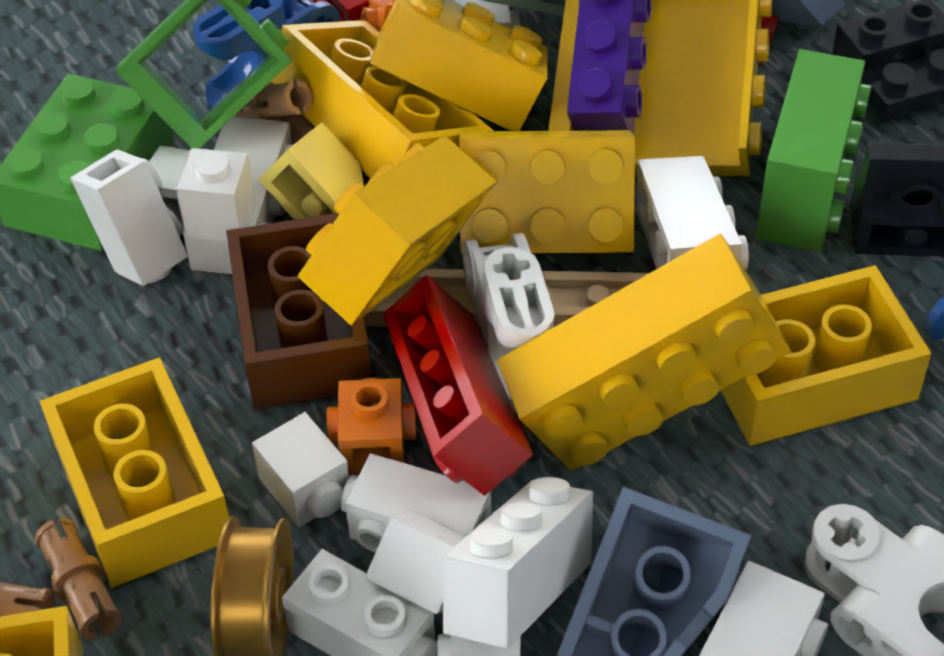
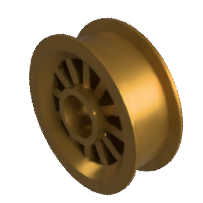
[211,516,294,656]

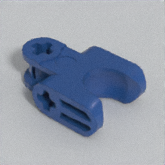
[193,0,340,111]

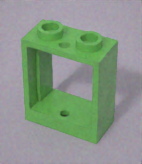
[115,0,292,148]

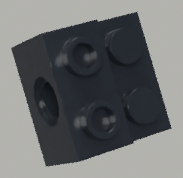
[832,0,944,121]
[850,143,944,257]

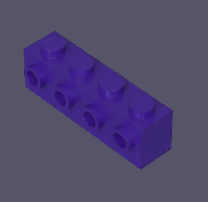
[567,0,652,135]

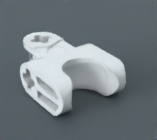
[462,233,555,413]
[804,504,944,656]

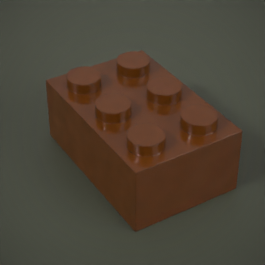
[226,213,372,409]

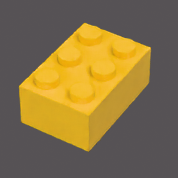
[370,0,548,131]
[459,130,635,254]
[297,135,497,326]
[721,265,932,446]
[39,357,229,588]

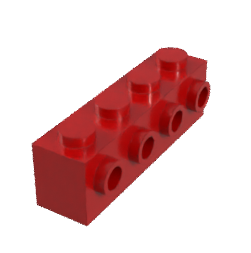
[383,275,533,496]

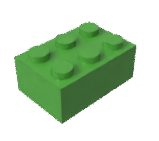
[755,49,872,252]
[0,73,174,251]

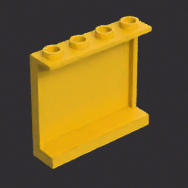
[548,0,772,176]

